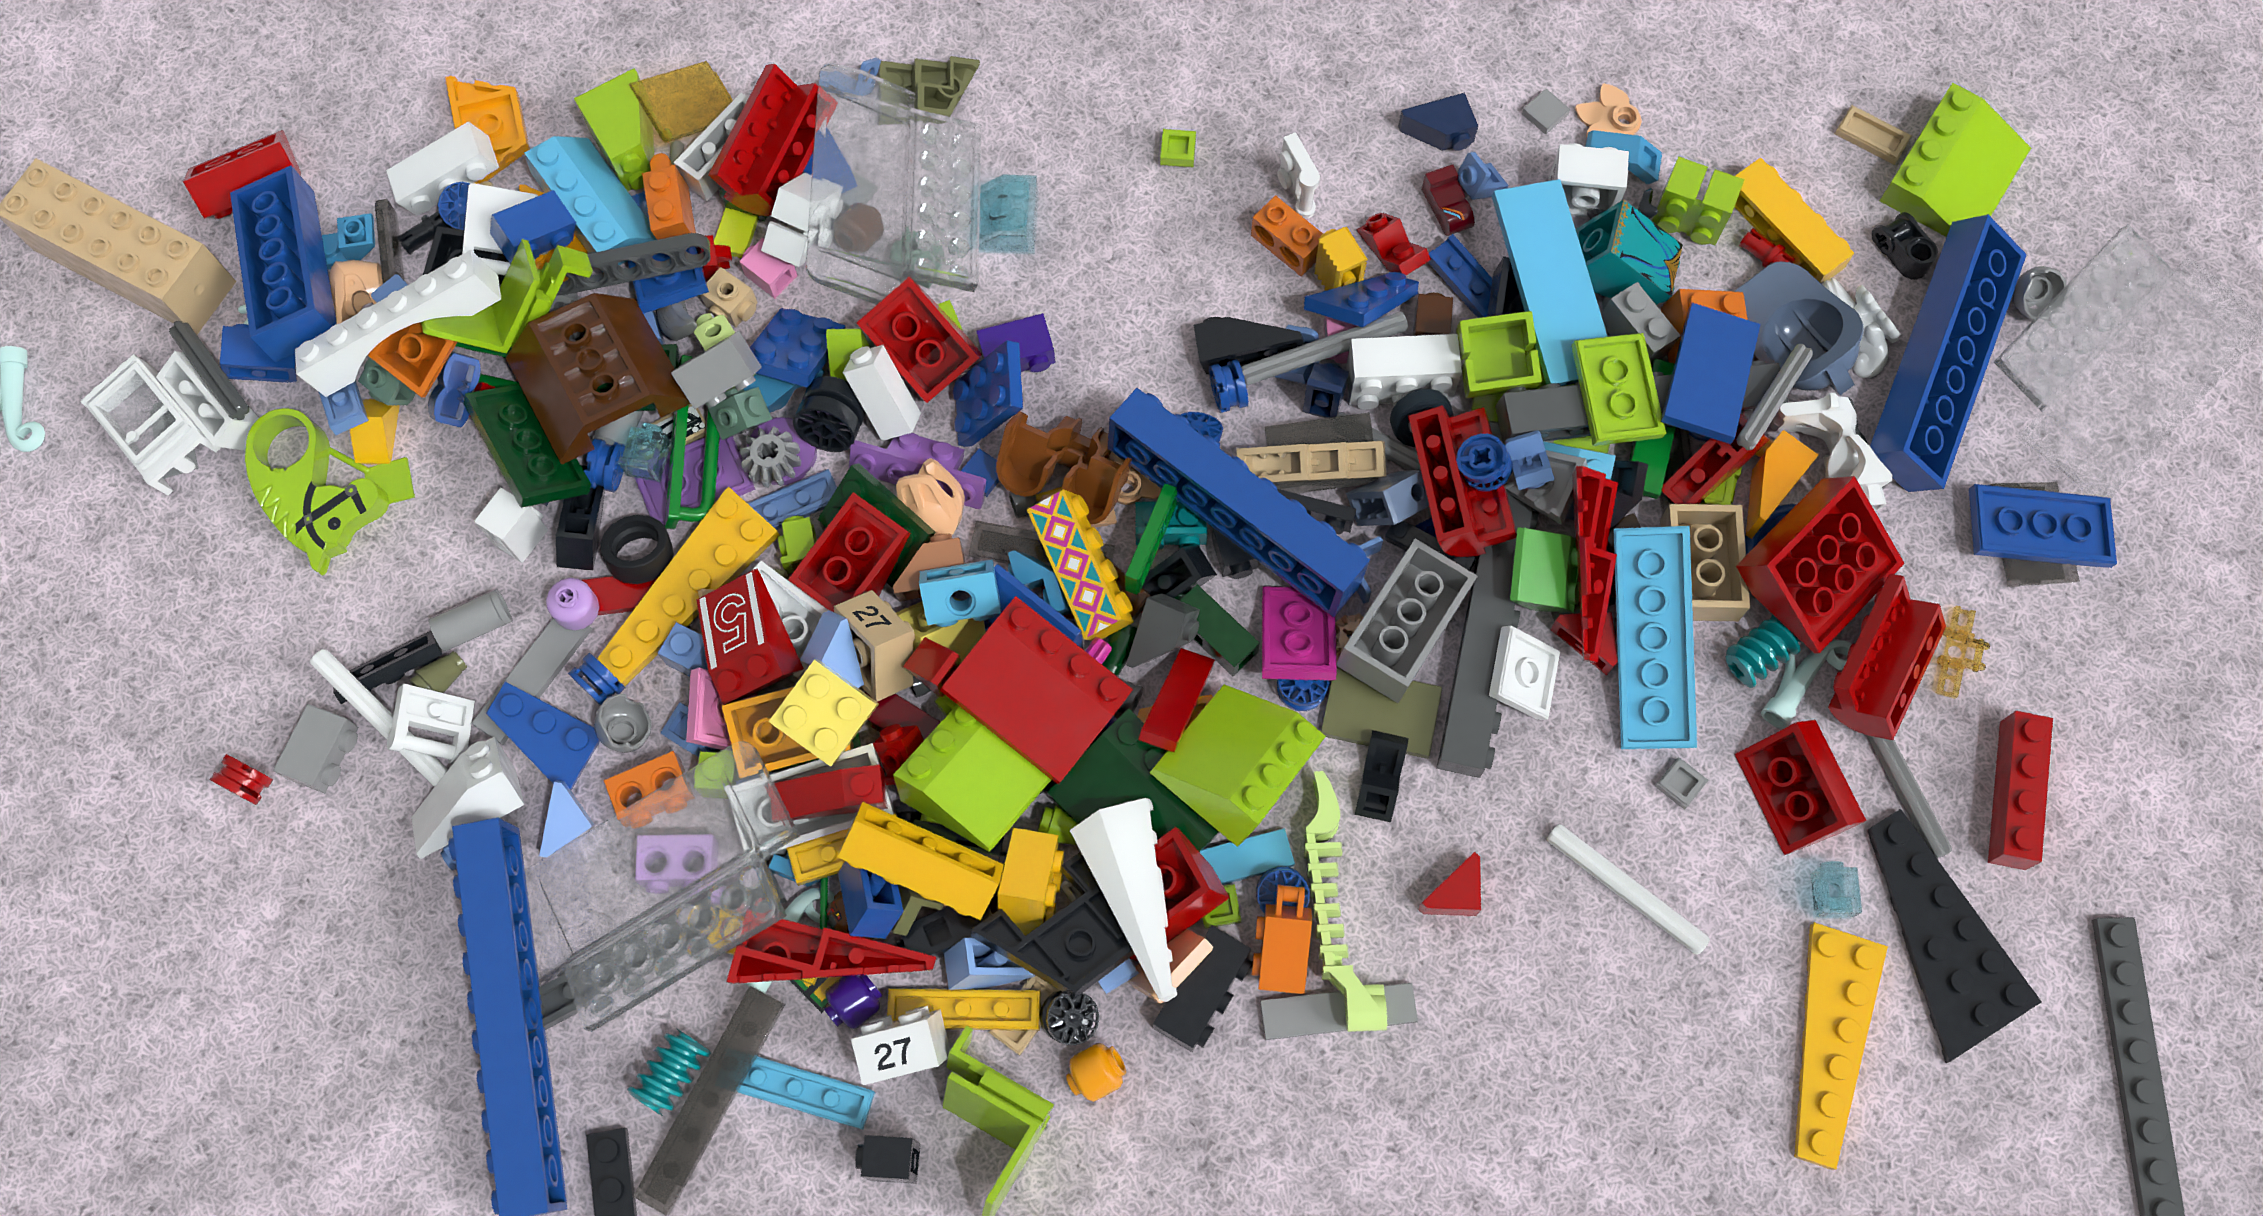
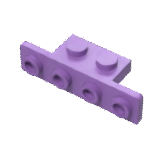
[849,433,986,509]

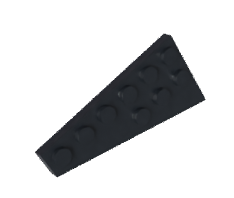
[1867,809,2042,1063]

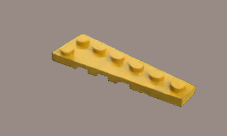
[597,487,780,686]
[1794,922,1888,1170]

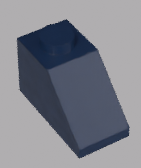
[1398,93,1478,151]
[1303,362,1349,421]

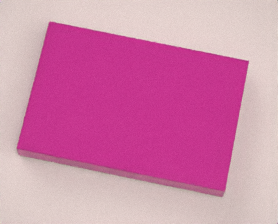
[1262,586,1337,680]

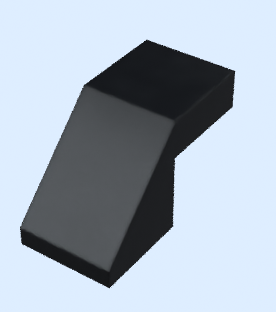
[1610,461,1648,528]
[1354,730,1409,823]

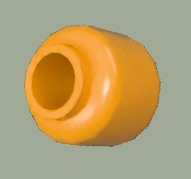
[1066,1043,1126,1102]

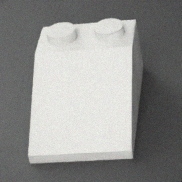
[753,560,829,684]
[411,737,524,859]

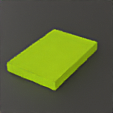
[1571,333,1666,446]

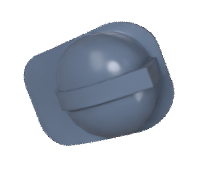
[1735,261,1864,395]

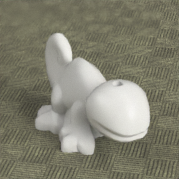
[1821,278,1900,378]

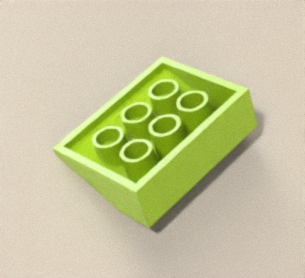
[1879,82,2031,237]
[1149,684,1326,847]
[893,705,1051,852]

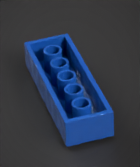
[230,165,337,362]

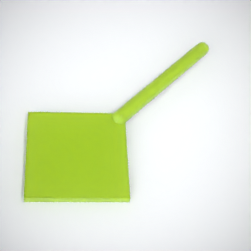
[329,447,415,504]

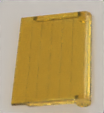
[629,61,733,143]

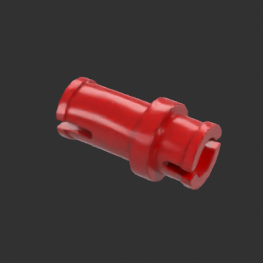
[1739,228,1795,268]

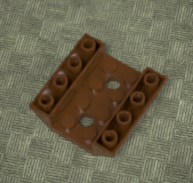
[506,293,691,464]

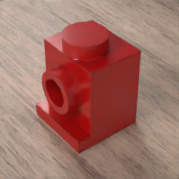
[873,724,924,785]

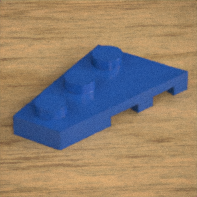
[1304,272,1419,327]
[486,682,600,790]

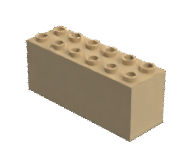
[0,158,237,335]

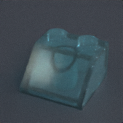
[967,174,1039,254]

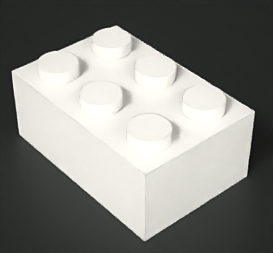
[1346,334,1462,410]

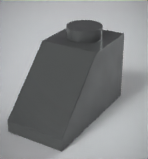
[1126,593,1200,668]

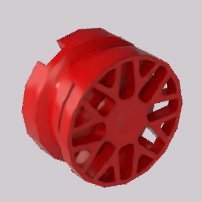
[209,754,273,806]

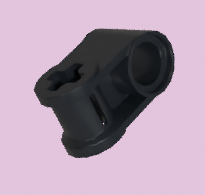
[1872,212,1938,280]

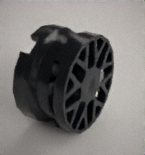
[1040,991,1100,1045]

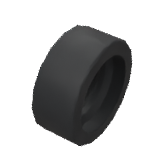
[600,515,674,584]

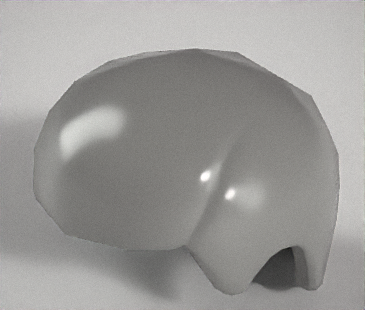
[2013,266,2067,322]
[594,693,651,753]

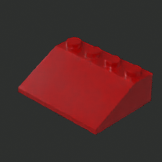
[1736,476,1905,654]
[940,596,1133,784]

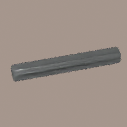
[169,321,249,420]

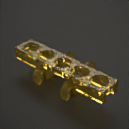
[1936,605,1990,699]

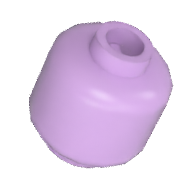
[546,578,599,630]

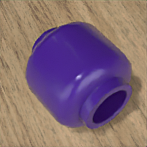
[824,975,882,1029]

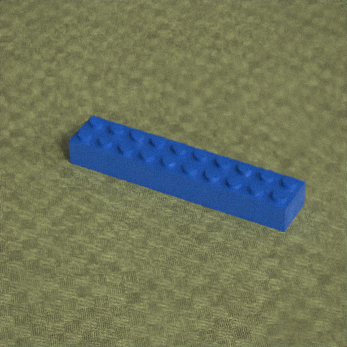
[449,817,568,1216]

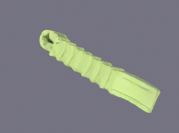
[1304,771,1387,1032]

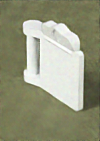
[462,183,549,276]

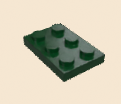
[817,463,936,588]

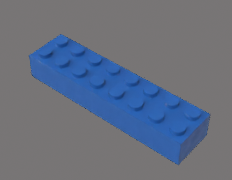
[1870,214,2027,492]
[1108,388,1370,617]

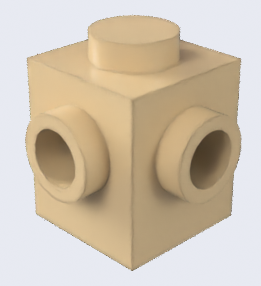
[700,267,758,327]

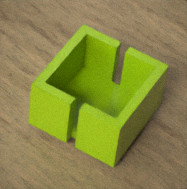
[1651,156,1745,246]
[1456,311,1542,398]

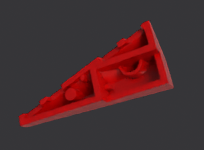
[1572,466,1618,663]
[726,910,936,984]

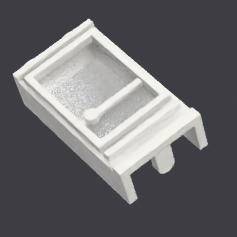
[80,354,221,495]

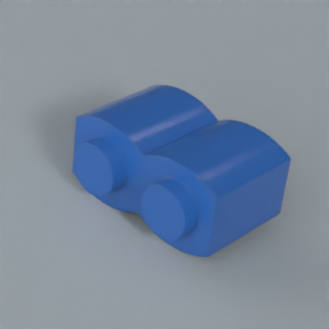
[428,351,481,428]

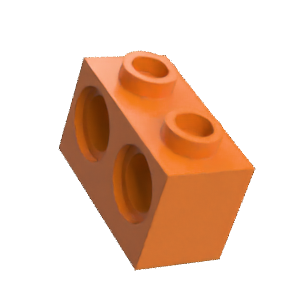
[1251,195,1323,277]
[604,751,696,829]

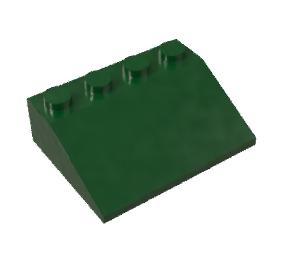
[1047,708,1220,852]

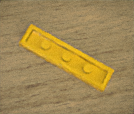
[887,989,1041,1031]

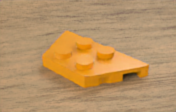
[445,76,530,184]

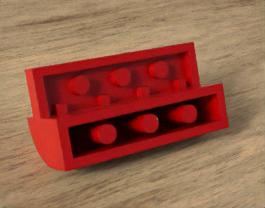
[708,63,837,216]
[1409,405,1517,557]
[1828,574,1946,740]

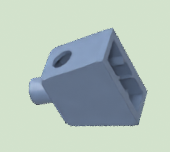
[1346,470,1429,526]

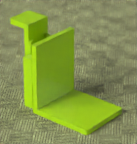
[421,239,593,354]
[942,1026,1054,1216]

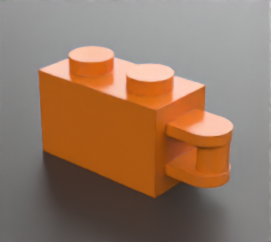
[642,153,696,240]
[1252,885,1312,994]

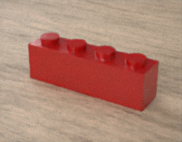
[1988,711,2053,870]

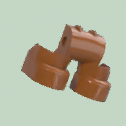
[996,411,1132,525]

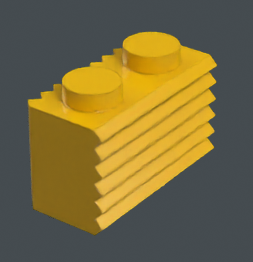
[1314,227,1368,291]

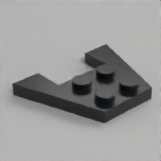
[971,852,1135,999]

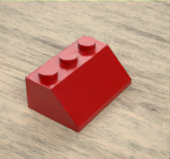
[183,130,301,219]
[1735,720,1867,855]
[1130,827,1230,962]

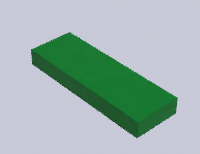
[1125,483,1177,595]

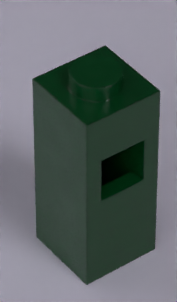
[1175,584,1260,677]

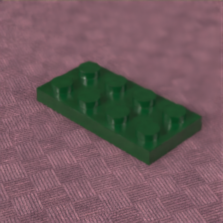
[463,384,591,508]

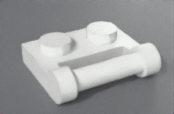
[1277,132,1320,219]
[387,684,475,764]

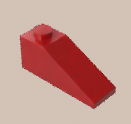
[1662,414,1770,504]
[770,764,888,822]

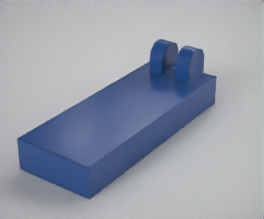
[1428,234,1493,318]

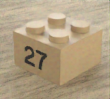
[834,590,915,702]

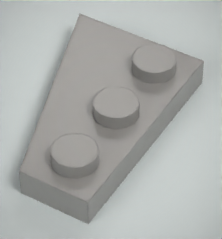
[1500,440,1588,525]

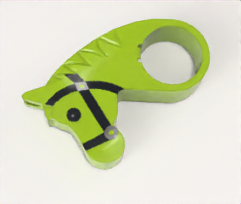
[245,408,389,576]

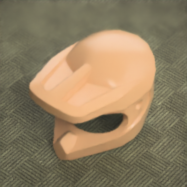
[329,260,387,324]
[896,458,965,543]

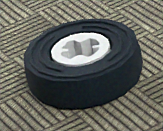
[1389,389,1454,447]

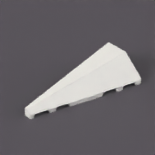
[1070,798,1177,1002]

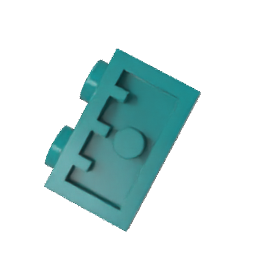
[1135,501,1207,550]

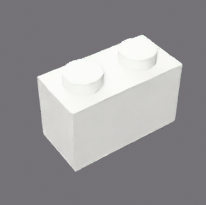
[474,488,548,563]

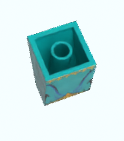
[1575,200,1683,305]

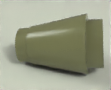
[409,651,467,693]

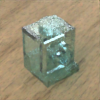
[618,423,671,482]
[1810,861,1862,919]

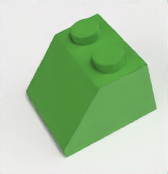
[1510,528,1580,613]

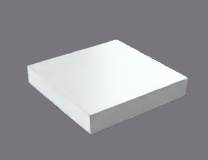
[1489,625,1560,720]

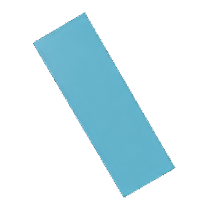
[1491,179,1608,386]
[1613,526,1697,749]

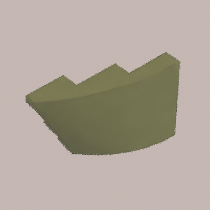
[877,56,980,126]

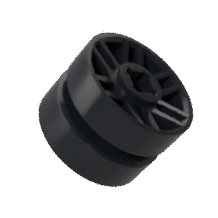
[793,376,866,452]

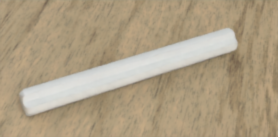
[310,649,448,787]
[1547,824,1710,955]

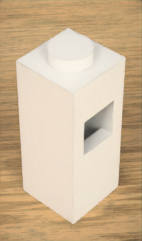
[843,345,921,441]

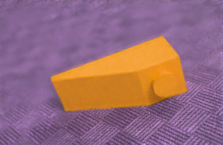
[1746,430,1818,539]

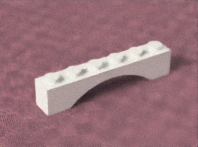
[295,250,501,397]

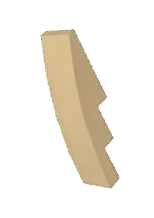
[1237,441,1386,483]

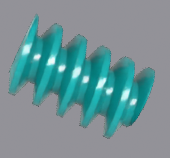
[1725,614,1803,688]
[627,1028,711,1116]

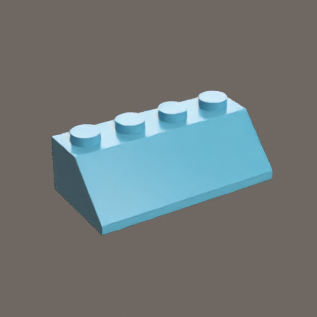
[524,136,657,272]

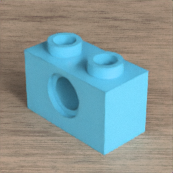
[919,559,1001,627]

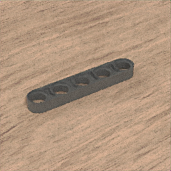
[557,233,711,295]

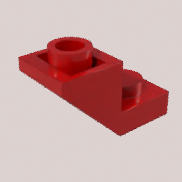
[1356,213,1431,275]

